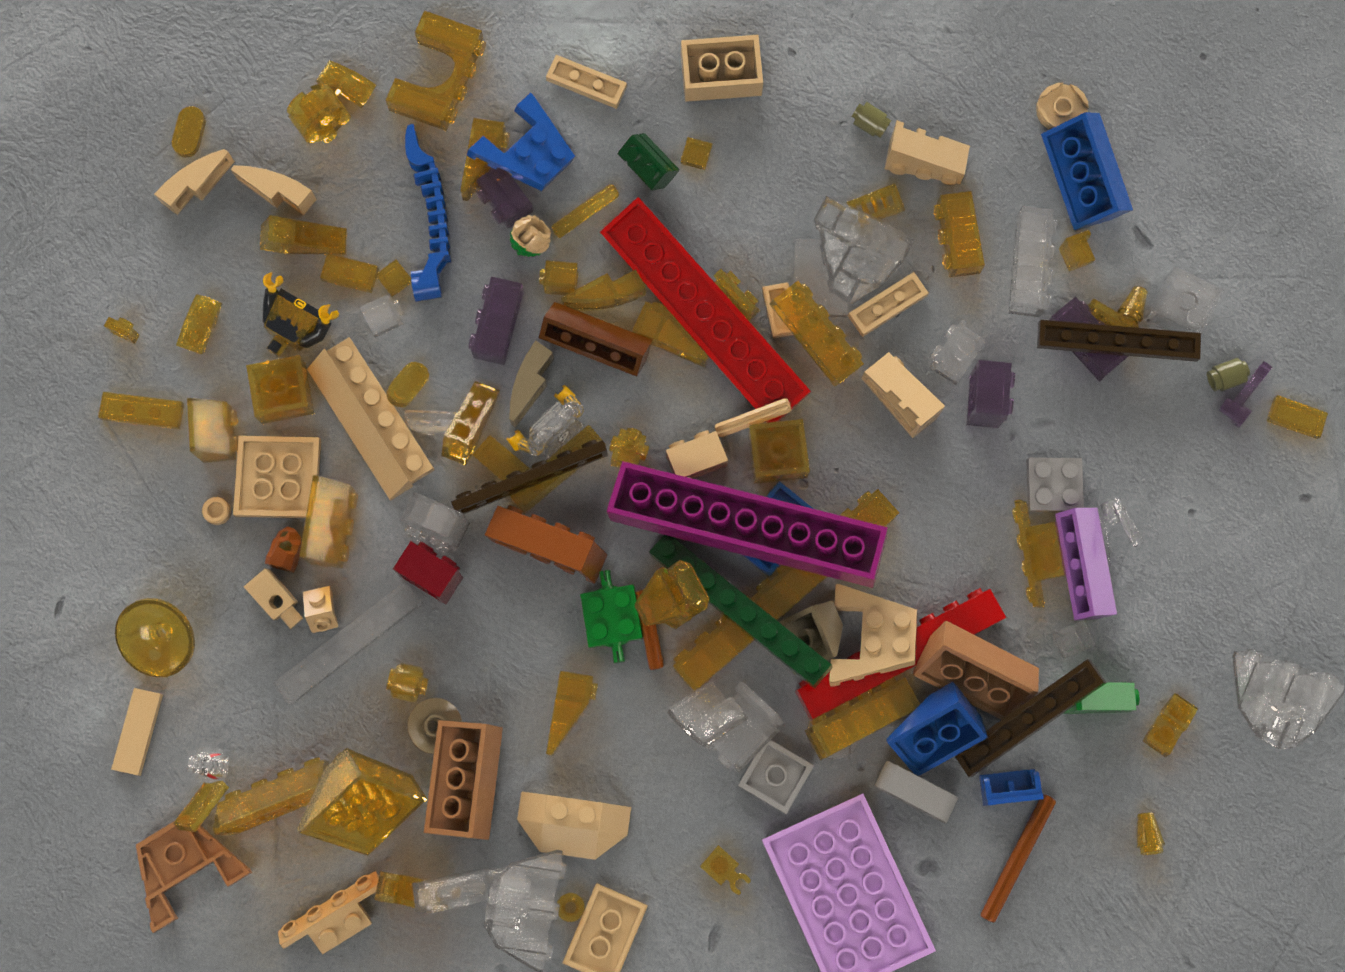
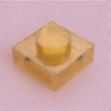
[104,317,140,344]

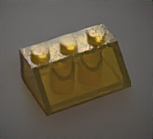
[300,475,358,569]

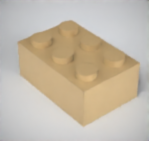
[681,35,763,102]

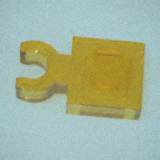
[700,845,751,895]

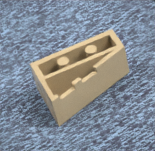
[884,120,970,185]
[861,352,945,438]

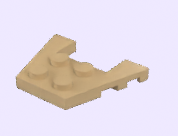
[829,584,917,686]

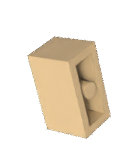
[666,430,728,479]

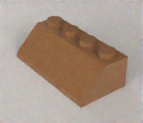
[913,621,1039,720]
[424,720,503,840]

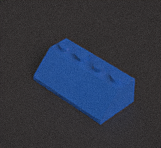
[1041,112,1133,231]

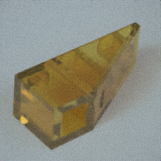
[260,215,347,255]

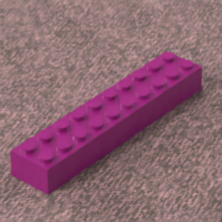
[606,461,888,588]

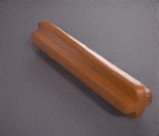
[635,590,664,670]

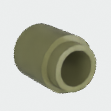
[851,102,892,138]
[1207,358,1250,391]

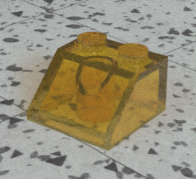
[187,398,238,463]

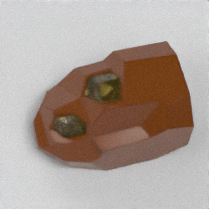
[265,526,303,573]

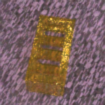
[846,183,905,227]
[1084,299,1139,328]

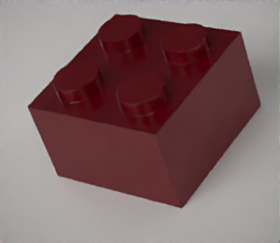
[393,541,464,605]

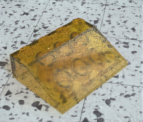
[297,748,427,856]
[213,757,340,835]

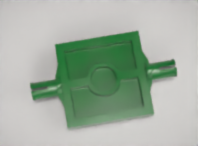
[580,570,643,663]

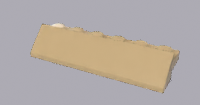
[307,337,434,501]

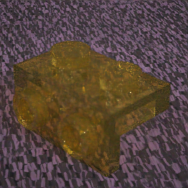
[713,269,761,321]

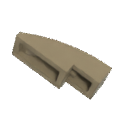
[509,340,554,428]

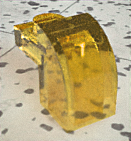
[374,871,446,912]

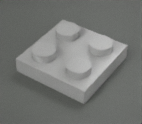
[1026,458,1084,512]
[738,737,814,814]

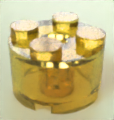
[287,83,351,143]

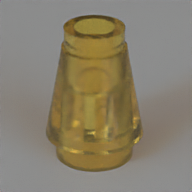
[1117,286,1148,327]
[1137,812,1165,855]

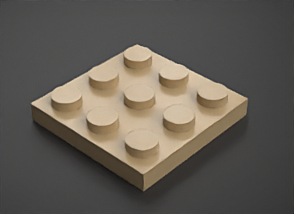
[233,436,321,519]

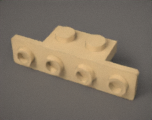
[278,871,382,955]

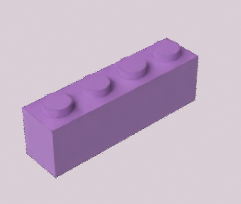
[1055,508,1117,621]

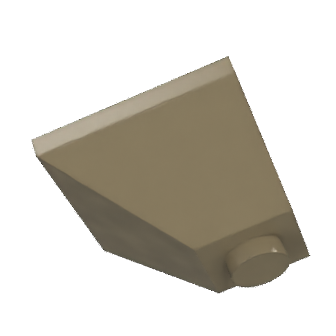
[779,600,843,675]

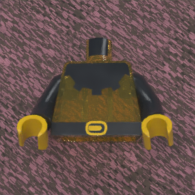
[263,272,339,357]

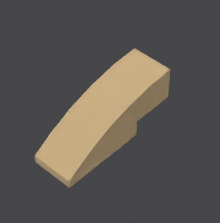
[154,149,235,215]
[231,165,317,215]

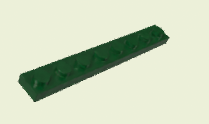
[649,535,833,689]

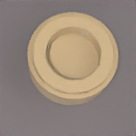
[202,497,231,525]

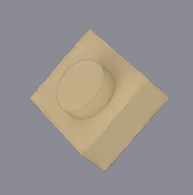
[303,586,338,633]

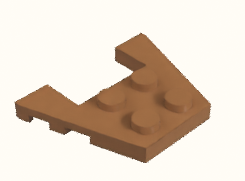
[136,814,252,933]

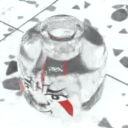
[187,746,230,784]

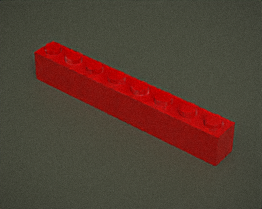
[795,588,1007,721]

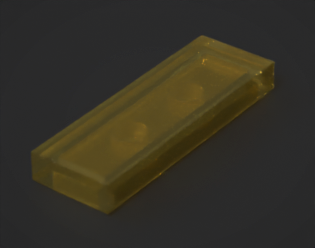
[98,392,184,429]

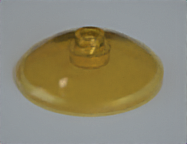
[115,598,195,677]

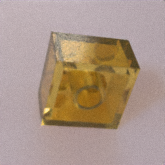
[246,355,315,424]
[748,419,810,484]

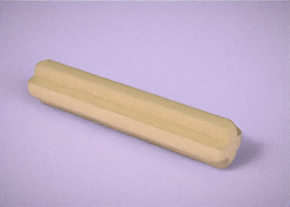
[715,399,792,437]

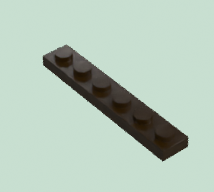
[1037,320,1201,362]
[451,440,608,516]
[955,659,1107,777]

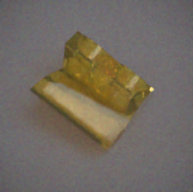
[635,560,710,629]

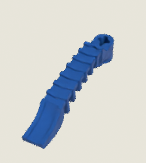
[405,124,451,302]

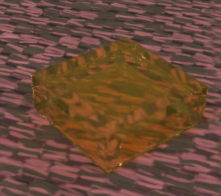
[681,137,712,170]
[375,259,411,297]

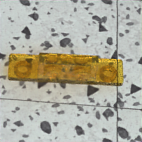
[1012,499,1066,608]

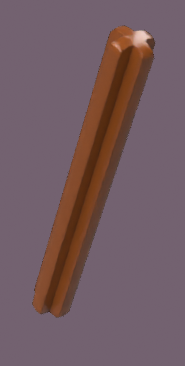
[981,794,1056,923]

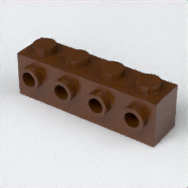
[539,302,653,377]

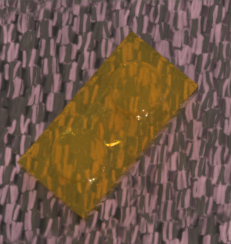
[320,254,379,293]

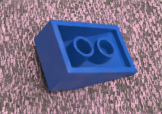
[886,682,988,776]

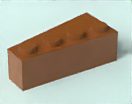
[485,505,608,584]

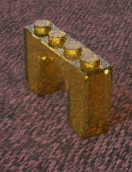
[385,10,486,131]

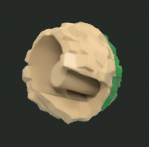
[510,215,551,257]

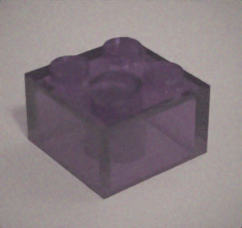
[966,360,1015,428]

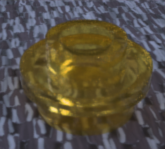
[556,893,585,922]

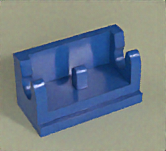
[979,769,1044,806]

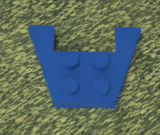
[467,93,575,191]

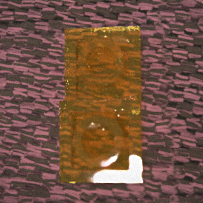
[316,60,377,108]
[176,294,222,354]
[1143,693,1198,757]

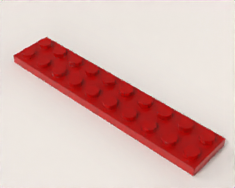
[600,197,811,427]

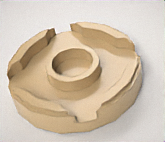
[1036,83,1089,130]

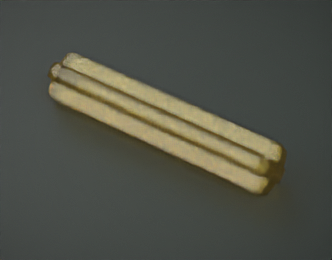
[551,184,619,238]

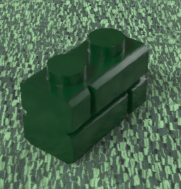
[617,133,680,191]

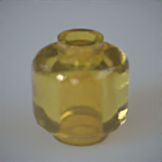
[386,663,429,702]

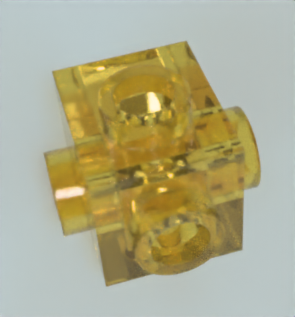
[609,428,650,468]

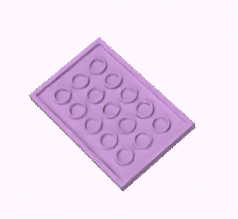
[762,794,936,972]

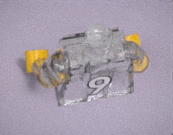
[506,385,584,460]

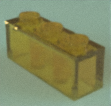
[934,191,985,278]

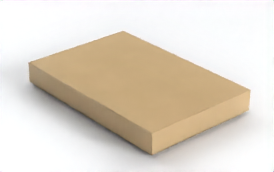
[563,883,648,972]

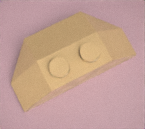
[517,792,631,860]

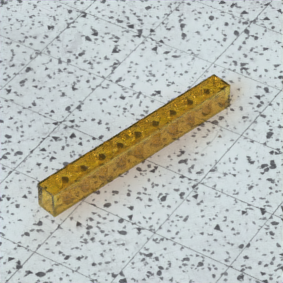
[672,489,899,693]

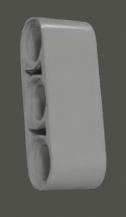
[874,761,959,824]

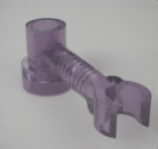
[1219,361,1272,428]

